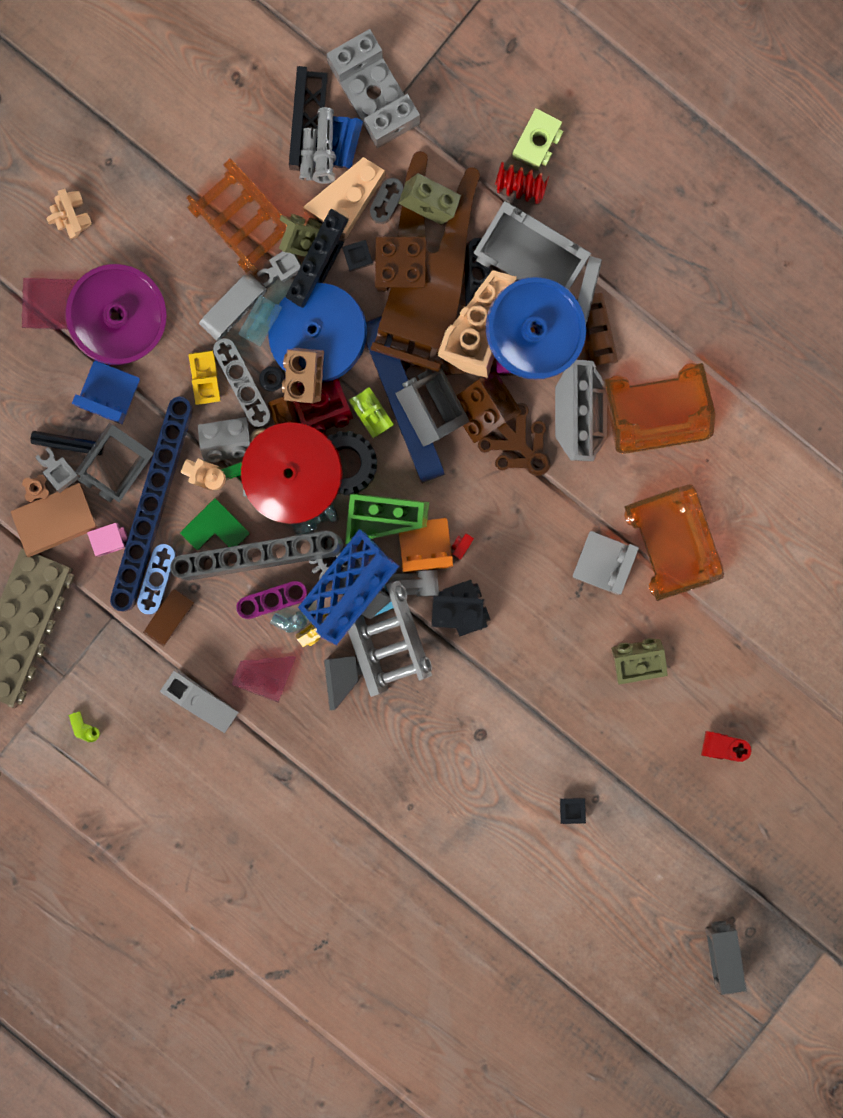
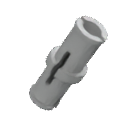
[299,128,318,181]

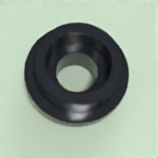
[259,366,284,392]

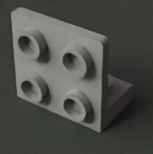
[573,531,639,595]

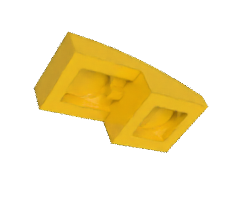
[188,350,221,405]

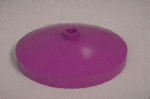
[65,264,167,365]

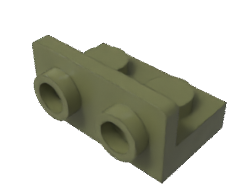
[279,214,323,256]
[611,638,668,685]

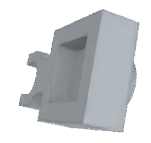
[257,251,302,288]
[36,447,79,493]

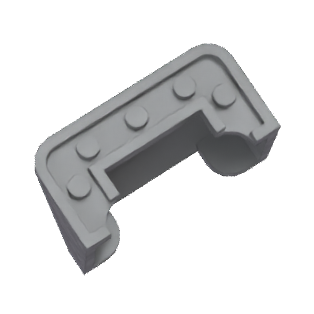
[474,201,592,290]

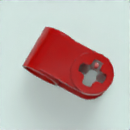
[701,731,751,762]

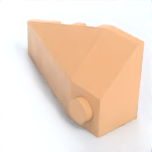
[438,270,517,378]

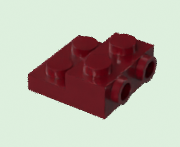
[293,378,354,434]

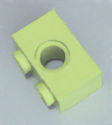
[512,108,564,171]

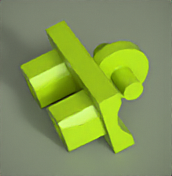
[349,387,394,438]

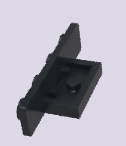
[286,209,349,308]

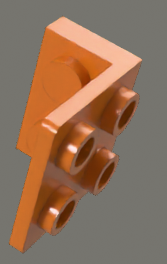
[399,518,453,573]

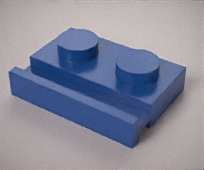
[332,116,363,169]

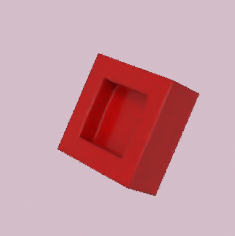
[451,533,474,561]

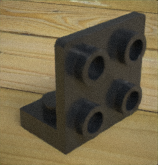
[431,591,485,630]

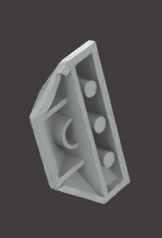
[555,360,607,461]

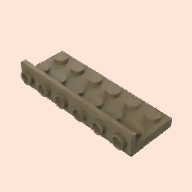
[0,548,75,708]

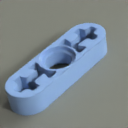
[137,544,176,614]

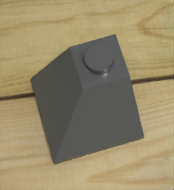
[324,656,363,711]

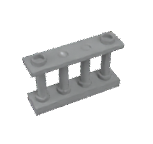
[348,581,433,697]

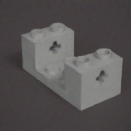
[326,29,420,148]

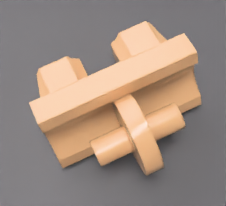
[46,189,91,240]
[181,459,226,491]

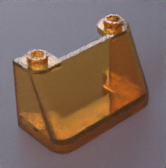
[604,363,716,454]
[624,484,724,601]

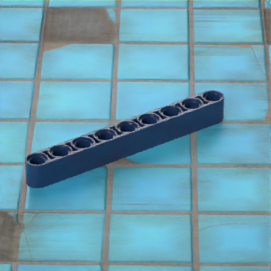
[110,397,193,612]

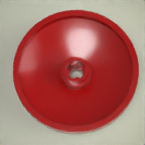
[241,422,342,523]

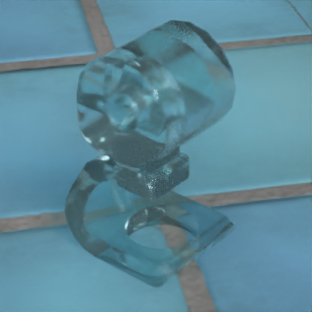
[291,503,340,536]

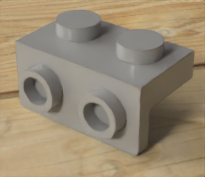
[198,417,250,462]

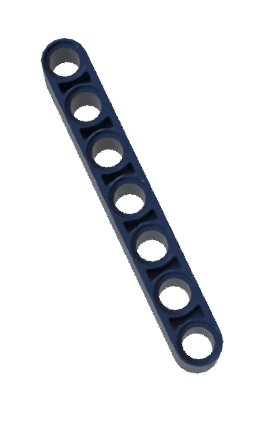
[366,316,445,484]

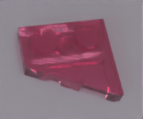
[232,656,296,703]

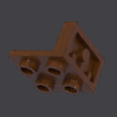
[375,237,426,292]
[457,371,522,443]

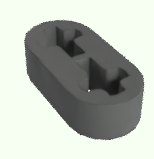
[370,178,403,224]

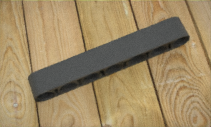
[170,531,343,581]

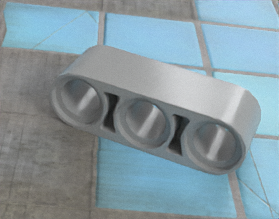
[199,272,267,341]

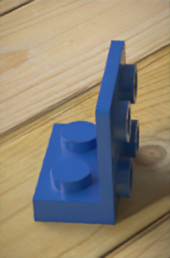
[72,361,140,424]

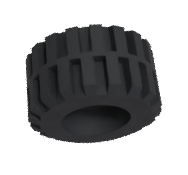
[328,431,377,495]

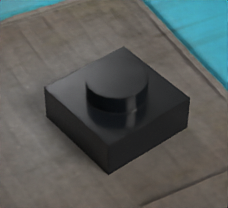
[342,239,373,272]
[559,798,586,824]

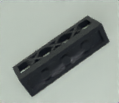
[289,66,328,171]

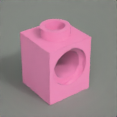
[87,523,128,557]

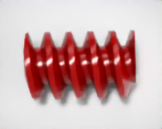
[495,162,550,205]

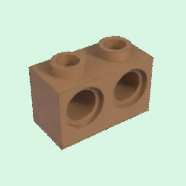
[282,348,324,403]

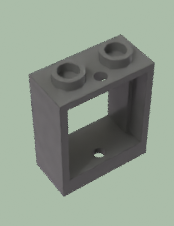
[395,369,470,447]
[75,423,154,503]
[705,921,747,995]

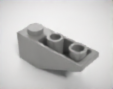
[160,670,239,733]

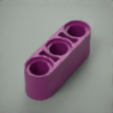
[236,581,308,619]

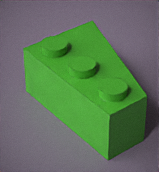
[345,493,429,544]

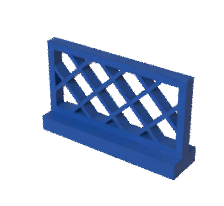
[298,529,399,645]

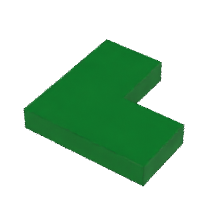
[180,498,251,551]

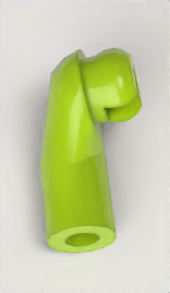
[68,711,100,742]

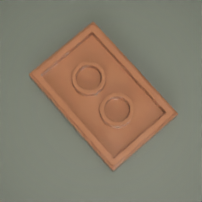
[10,483,98,558]

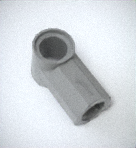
[389,570,439,596]

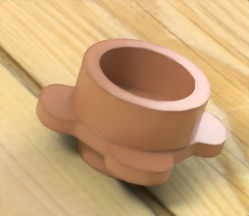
[22,475,49,502]

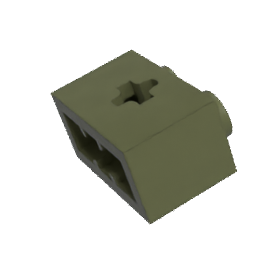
[398,174,461,225]

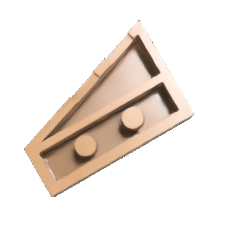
[303,157,385,239]

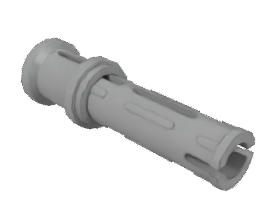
[313,107,336,184]

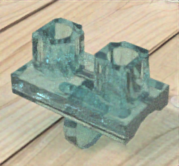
[238,295,282,347]

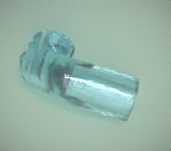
[270,611,308,633]

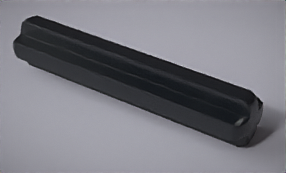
[30,431,104,456]

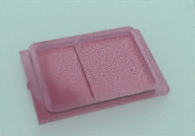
[21,278,79,330]

